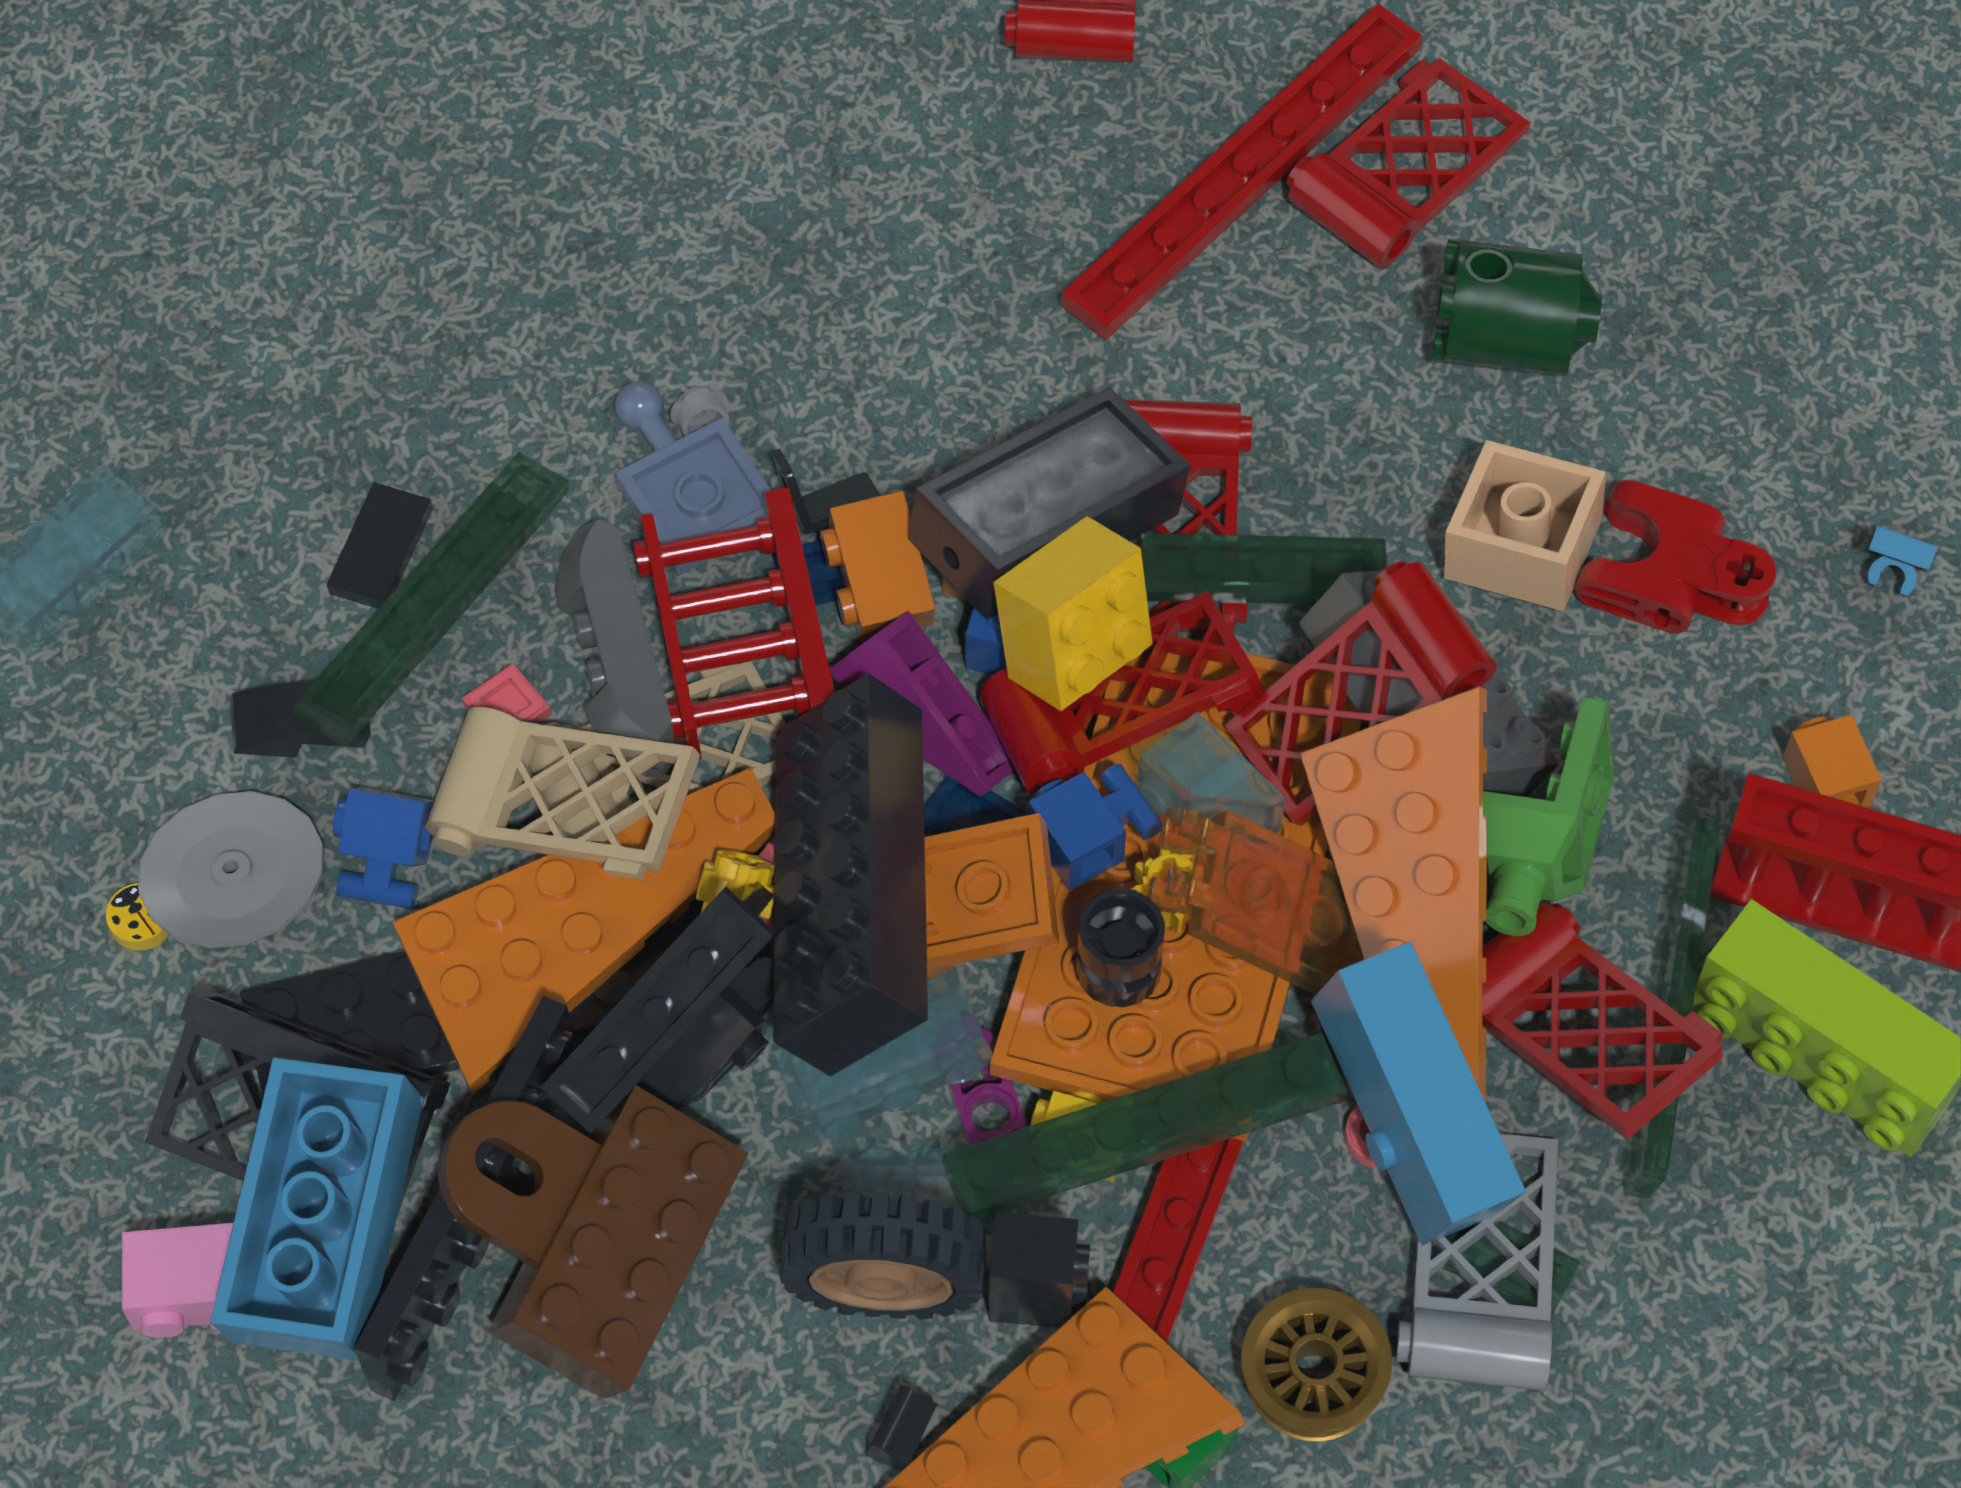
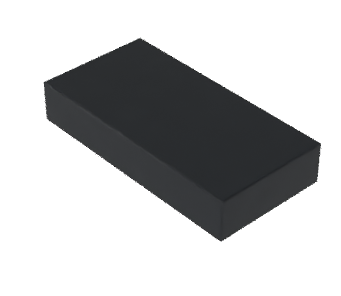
[326,482,433,611]

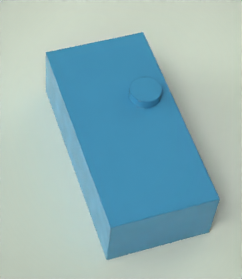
[1311,941,1526,1246]
[210,1057,423,1361]

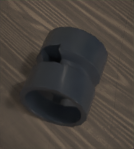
[1076,889,1165,1008]

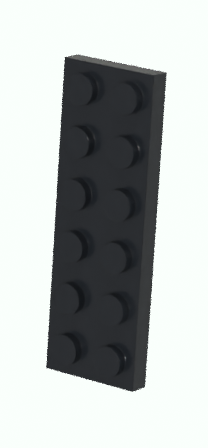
[354,996,576,1401]

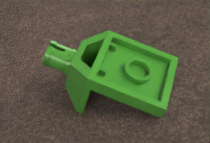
[1483,697,1615,936]

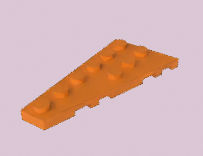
[1300,687,1487,1103]
[884,1287,1246,1488]

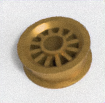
[1241,1288,1392,1441]

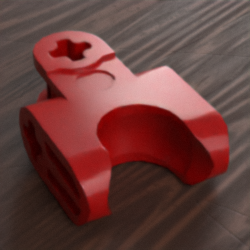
[1574,480,1776,634]

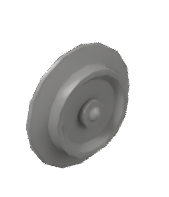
[138,791,324,948]

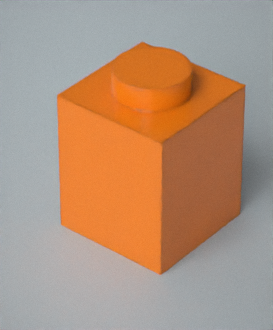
[1783,714,1882,807]

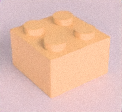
[1444,440,1606,612]

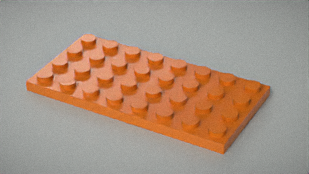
[990,636,1363,1142]

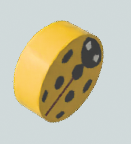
[106,883,169,950]

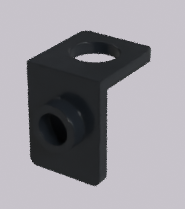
[771,448,880,535]

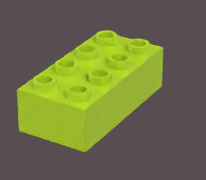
[1689,899,1961,1157]

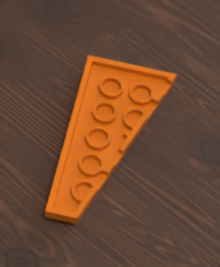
[393,768,775,1096]

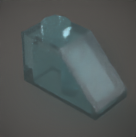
[1137,712,1285,837]

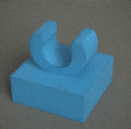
[1868,526,1938,596]

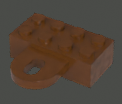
[438,1085,749,1398]

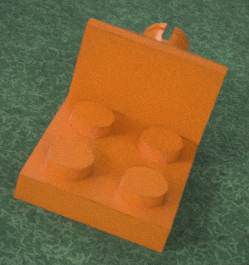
[925,813,1059,998]

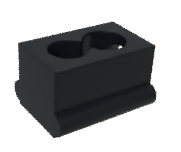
[866,1385,938,1472]

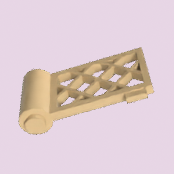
[528,661,786,839]
[425,707,700,881]

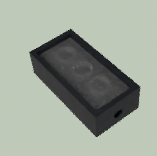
[908,387,1191,620]

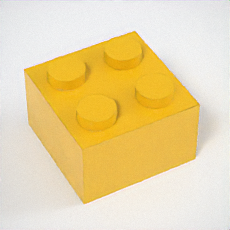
[993,516,1153,711]

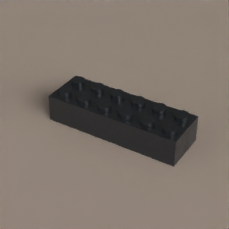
[773,673,928,1077]

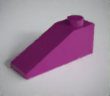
[830,611,1016,797]

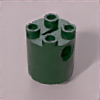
[1432,239,1602,376]

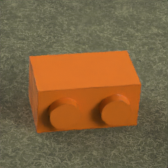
[820,491,935,643]

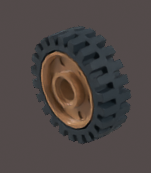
[780,1191,986,1320]

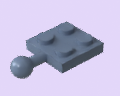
[614,381,771,577]

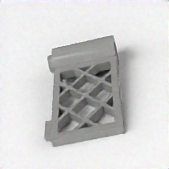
[1395,1134,1558,1391]

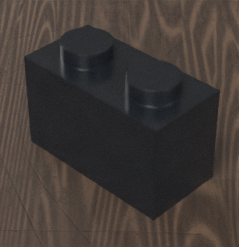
[989,1212,1090,1328]

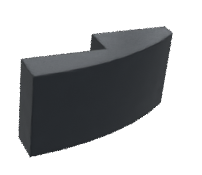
[229,680,371,758]

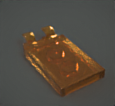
[1146,809,1364,995]

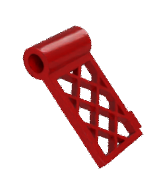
[1005,0,1136,63]
[1287,58,1531,270]
[1123,399,1252,634]
[1225,561,1497,826]
[980,591,1261,796]
[1482,901,1723,1140]

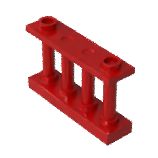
[633,487,835,759]
[1709,773,1961,972]

